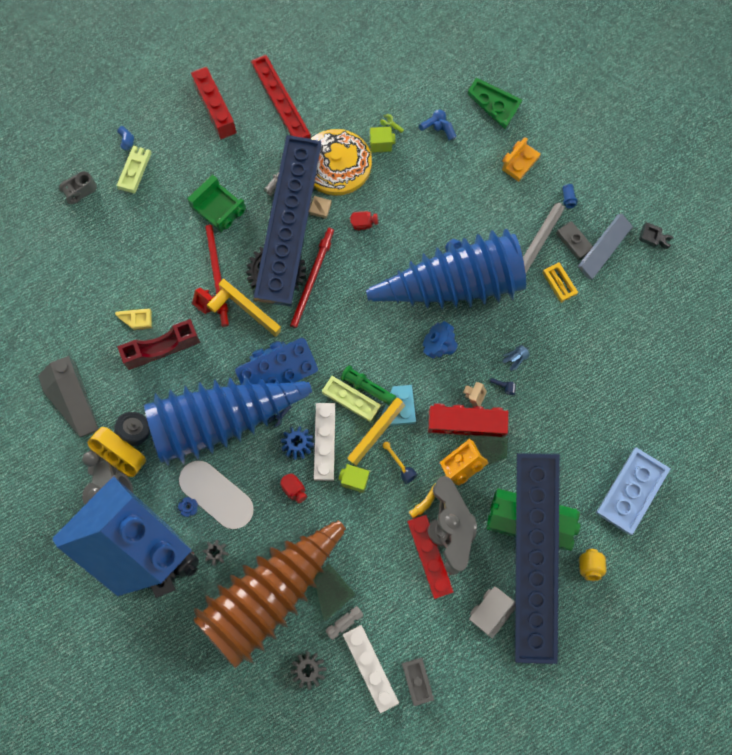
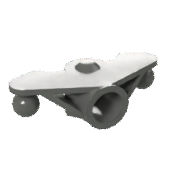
[82,451,133,505]
[428,476,477,575]

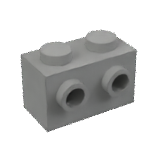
[469,586,515,639]

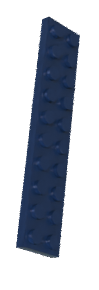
[253,135,322,307]
[515,453,560,664]

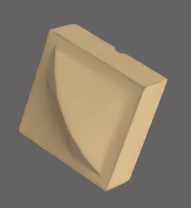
[309,196,332,219]

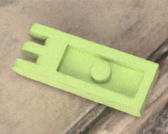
[117,146,151,193]

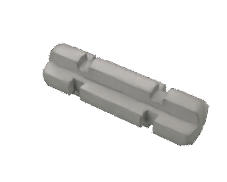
[326,607,363,639]

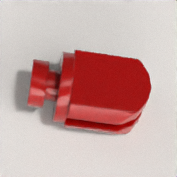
[350,211,378,230]
[280,474,307,504]

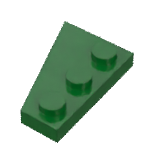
[467,78,522,130]

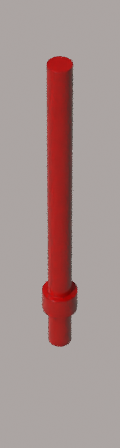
[205,225,229,327]
[290,228,334,328]

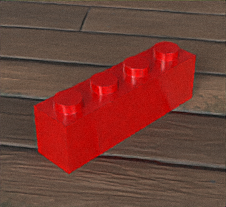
[191,66,237,139]
[428,403,508,438]

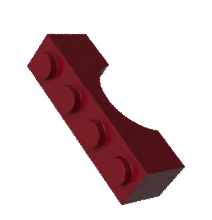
[117,319,201,370]

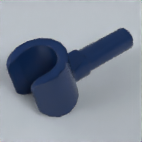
[490,378,516,395]
[269,406,292,428]

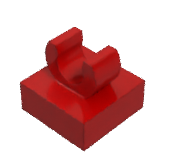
[192,287,216,314]

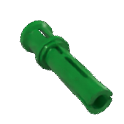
[341,365,396,406]

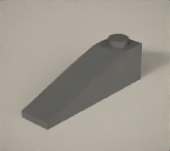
[38,356,99,438]

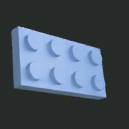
[595,447,670,536]

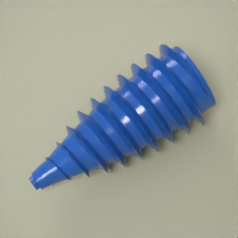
[366,229,526,310]
[144,377,312,466]

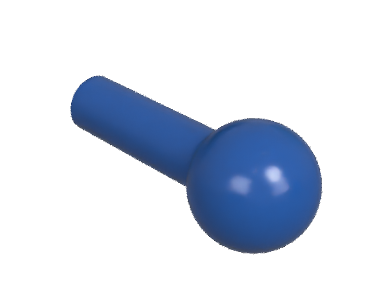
[418,110,446,131]

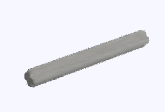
[523,203,565,273]

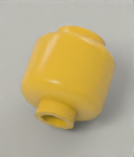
[579,549,606,581]

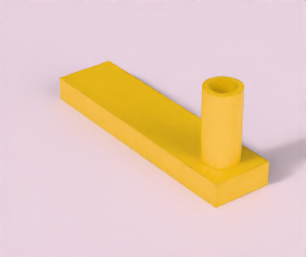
[207,278,281,337]

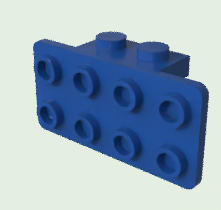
[235,338,318,385]

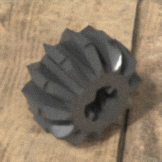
[290,652,327,689]

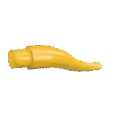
[409,476,447,518]

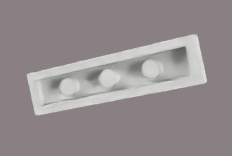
[314,403,335,481]
[343,625,399,713]

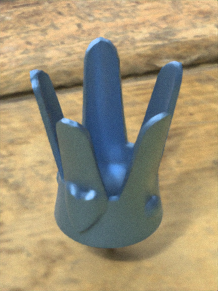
[502,345,530,371]

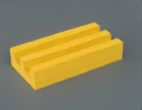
[542,263,578,303]

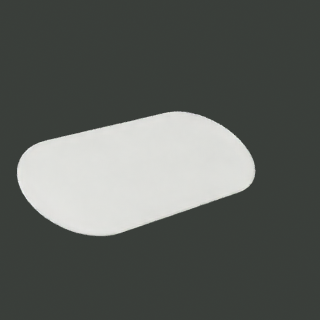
[179,461,253,529]

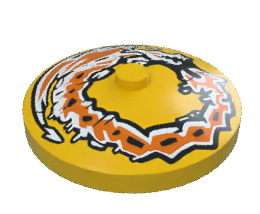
[311,129,372,195]

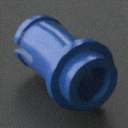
[562,184,578,209]

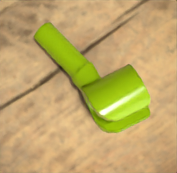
[380,114,404,133]

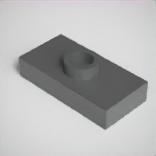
[556,221,593,261]
[402,657,434,706]

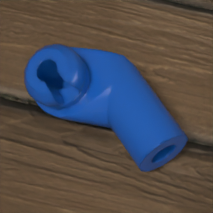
[434,119,457,140]
[117,126,134,151]

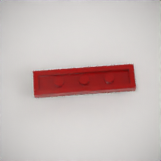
[407,515,453,599]

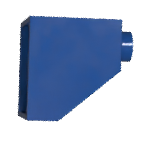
[52,476,192,596]

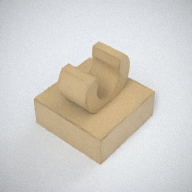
[463,382,487,406]

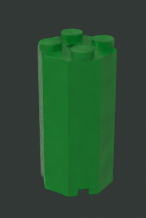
[486,488,580,551]

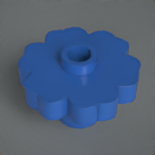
[423,321,457,359]

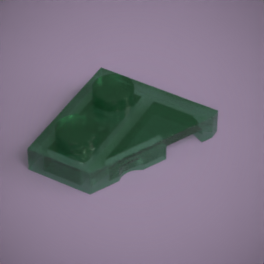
[468,435,508,467]

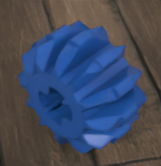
[281,426,314,460]

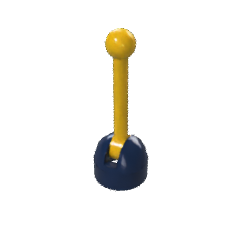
[383,442,418,484]

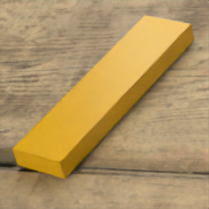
[348,398,406,466]

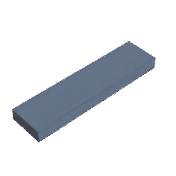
[578,214,633,279]

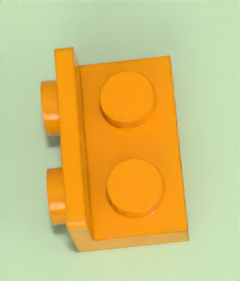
[502,137,541,182]
[440,439,488,486]

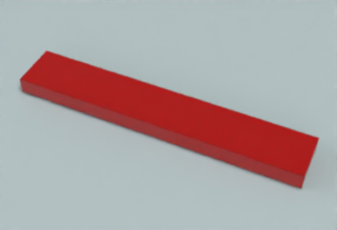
[251,55,311,139]

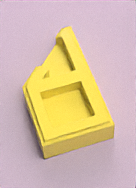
[115,309,152,330]

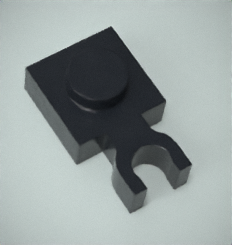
[639,222,673,249]

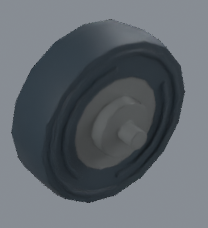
[114,412,150,446]

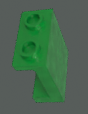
[187,174,246,233]

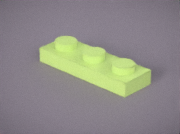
[322,376,381,423]

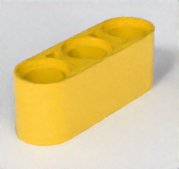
[87,427,146,477]

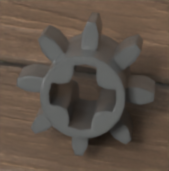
[202,539,229,566]

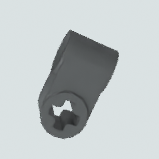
[59,171,97,204]

